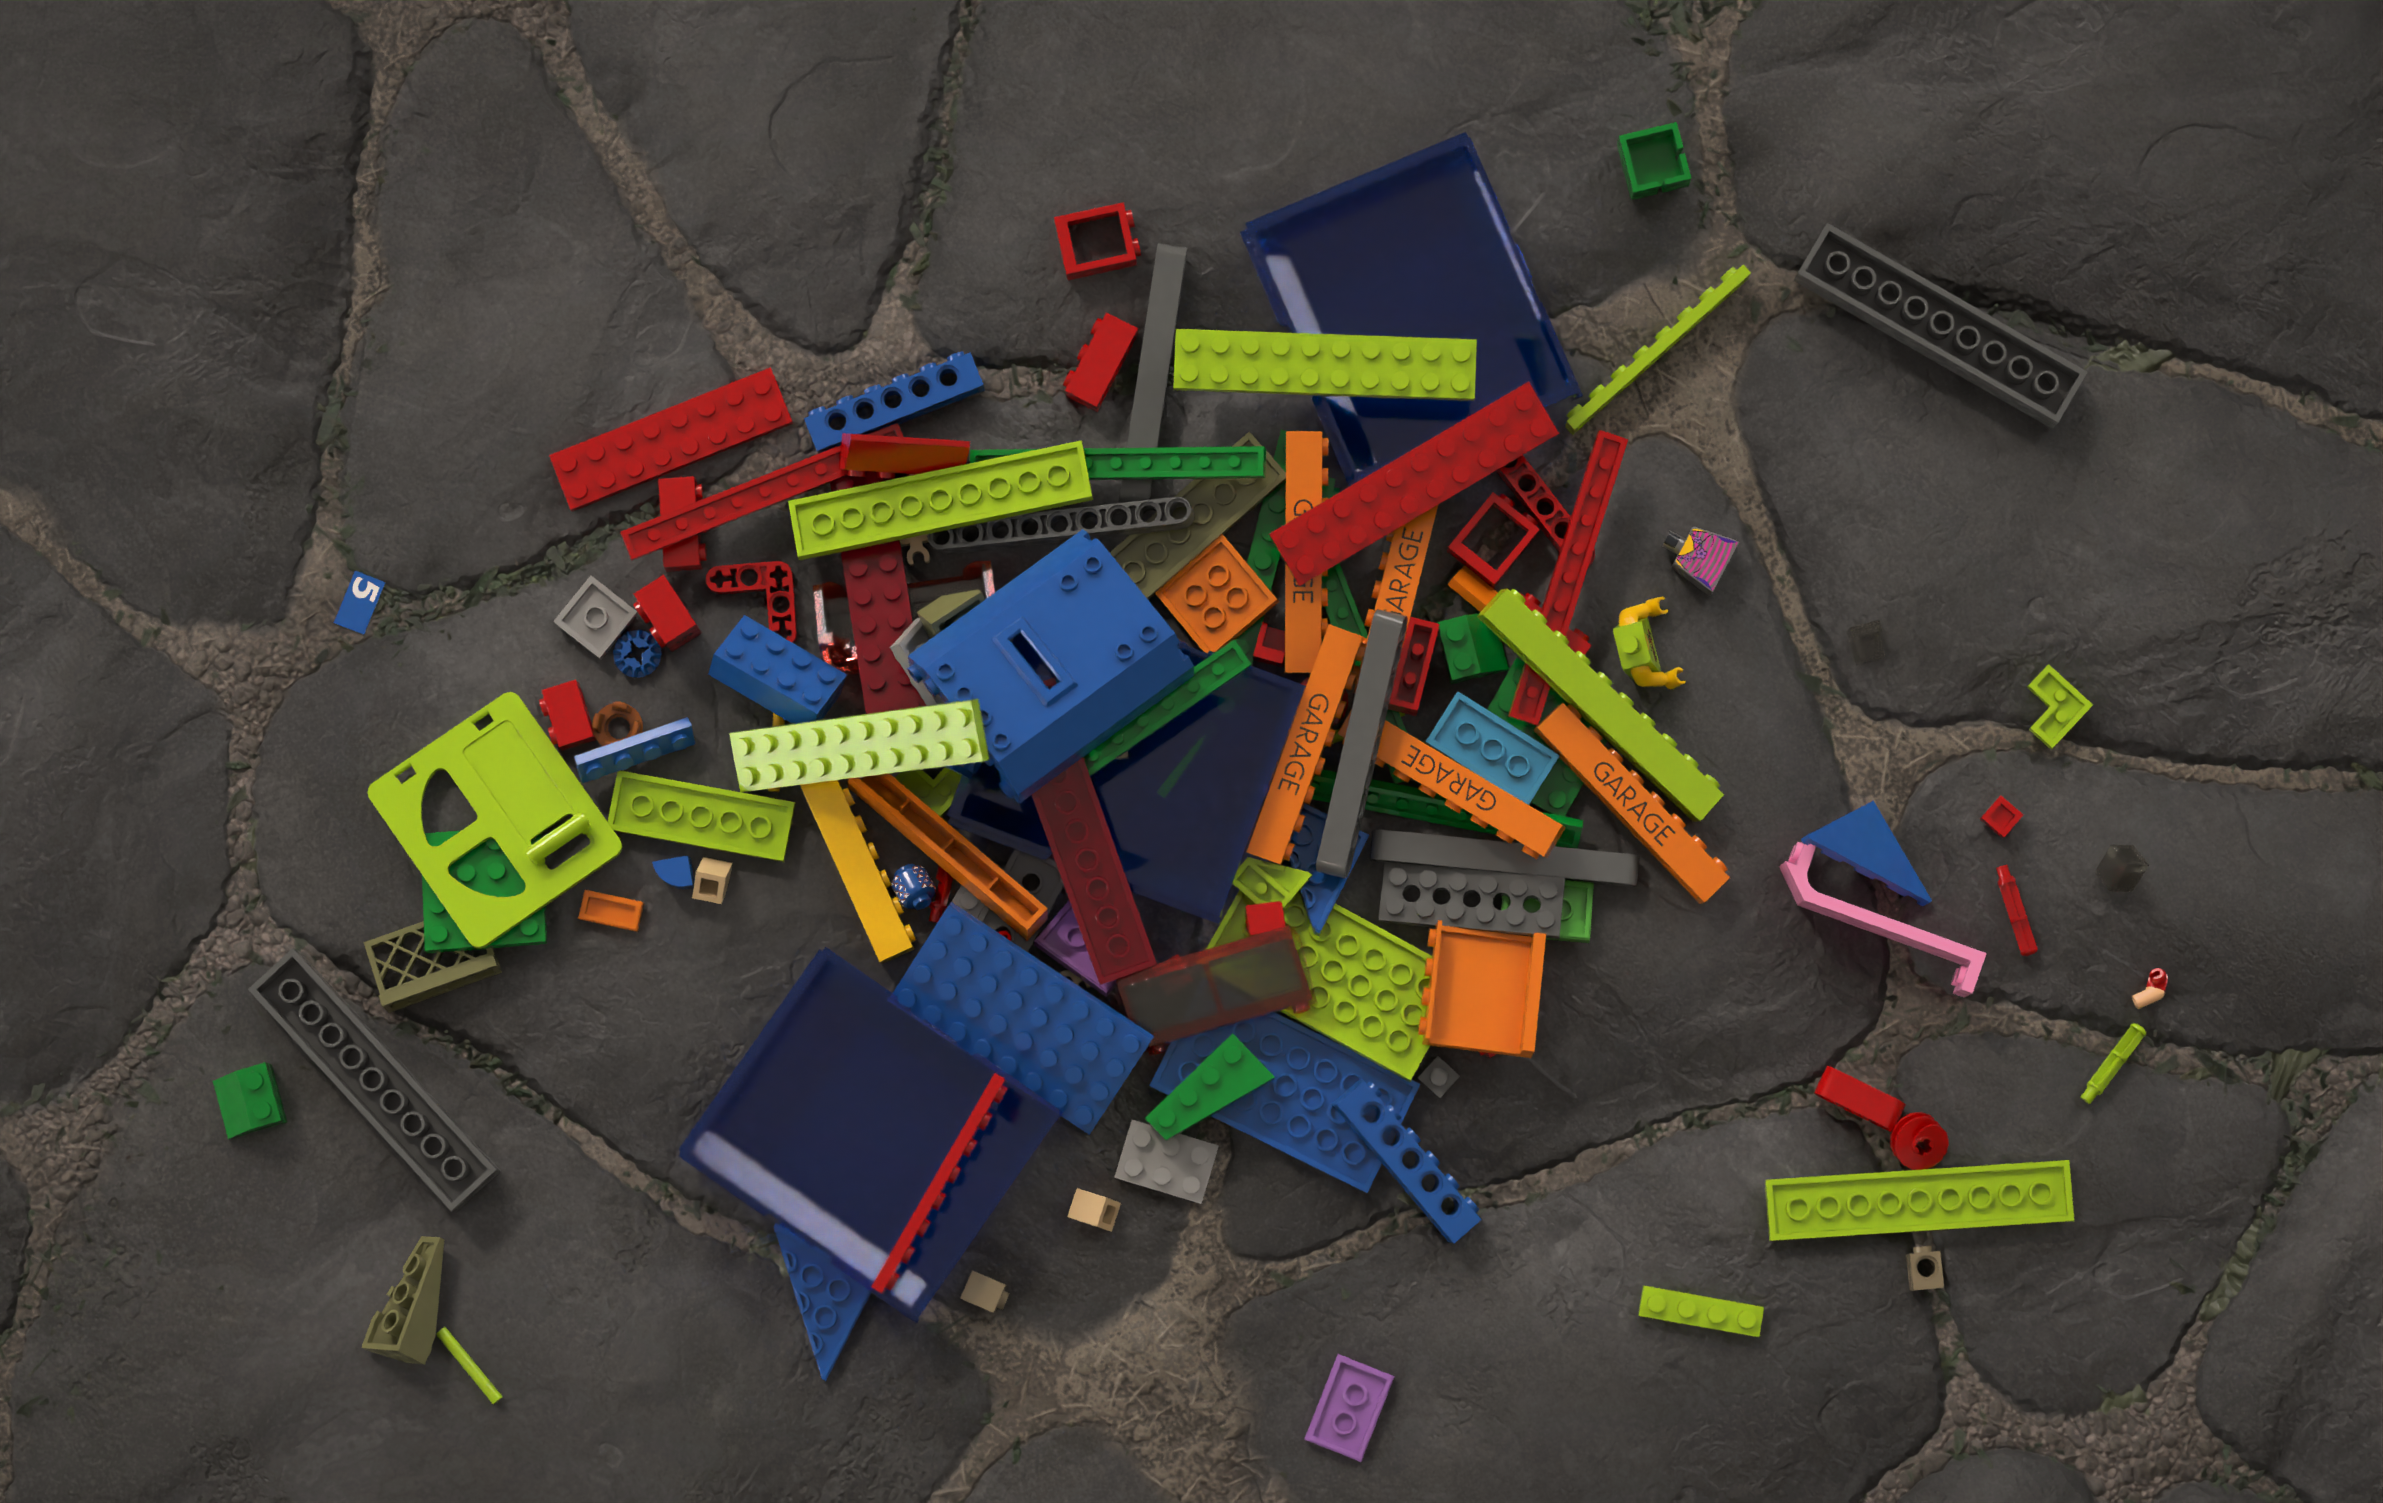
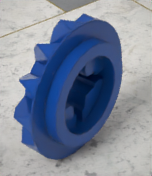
[613,629,661,678]

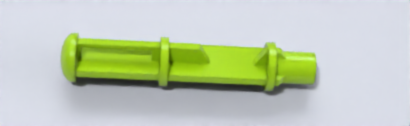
[2080,1023,2146,1104]

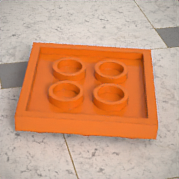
[1155,534,1280,657]

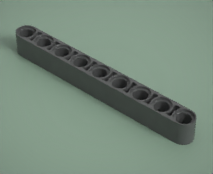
[1119,243,1187,502]
[927,497,1195,555]
[1316,609,1408,879]
[1370,830,1640,887]

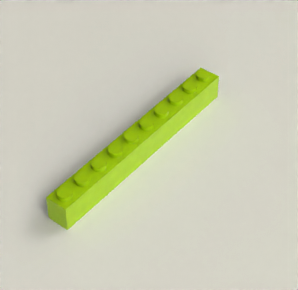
[1477,588,1724,821]

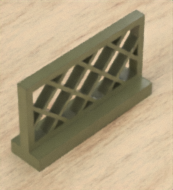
[363,921,502,1013]

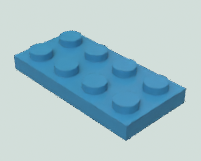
[1425,691,1560,805]

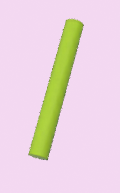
[436,1327,503,1405]

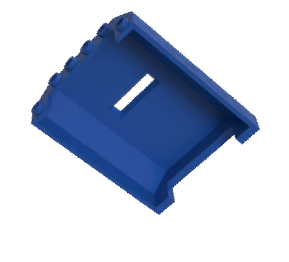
[907,529,1194,804]

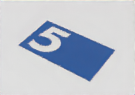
[334,571,385,634]

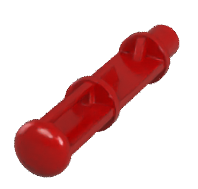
[928,865,953,923]
[1996,865,2038,956]

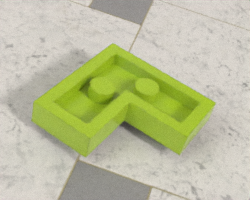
[2027,664,2093,749]
[895,767,976,818]

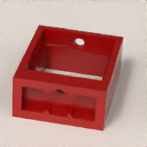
[1054,202,1141,281]
[1447,492,1540,589]

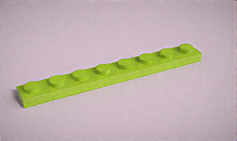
[1565,264,1751,435]

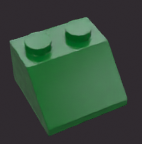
[1437,614,1509,685]
[213,1062,287,1139]

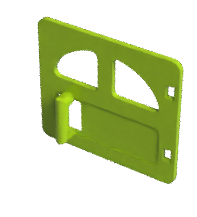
[367,692,622,948]

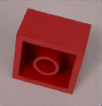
[633,574,702,652]

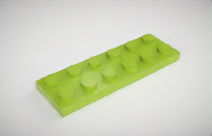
[608,770,796,862]

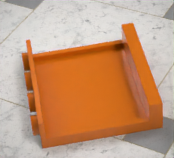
[1418,920,1546,1058]

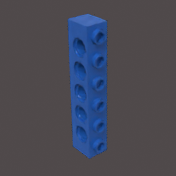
[804,351,985,454]
[1332,1080,1482,1243]

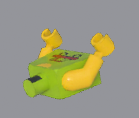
[1613,597,1686,689]

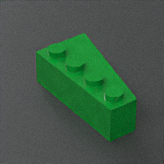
[1145,1033,1275,1142]

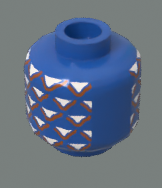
[891,864,936,910]

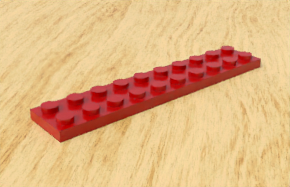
[1269,381,1559,586]

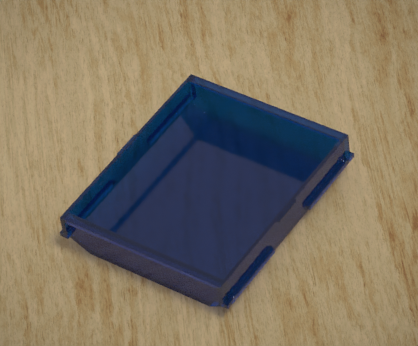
[1240,132,1583,486]
[947,633,1306,924]
[678,947,1063,1324]

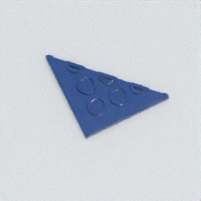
[1262,784,1369,936]
[1801,801,1932,906]
[774,1223,878,1381]

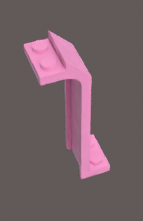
[1779,842,1987,998]

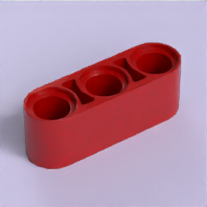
[1814,1066,1906,1132]

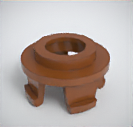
[592,701,643,746]

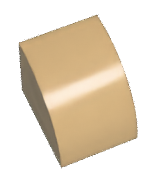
[692,857,733,904]
[1067,1188,1121,1232]

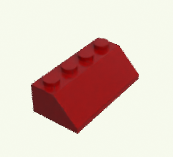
[840,433,970,479]

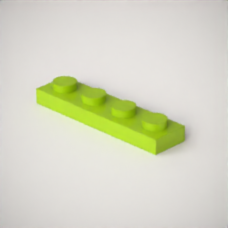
[1638,1286,1764,1337]

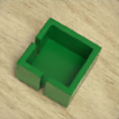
[1617,122,1692,200]

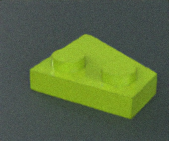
[1229,857,1313,910]

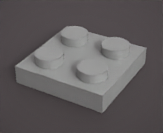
[553,575,639,659]

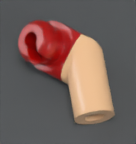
[2132,968,2168,1009]

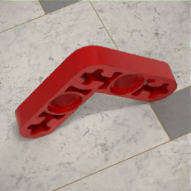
[706,561,797,644]

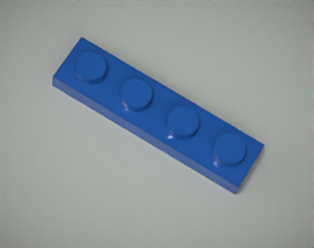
[574,717,696,783]

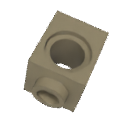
[1906,1246,1944,1291]
[960,1270,1010,1313]

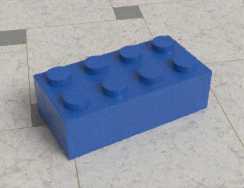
[708,615,847,724]

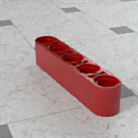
[1496,455,1595,568]

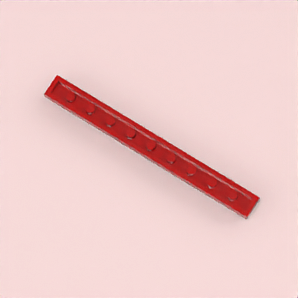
[620,423,904,561]
[1508,430,1628,726]

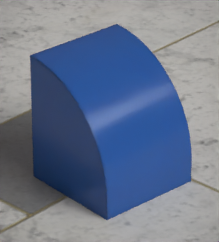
[652,855,695,889]

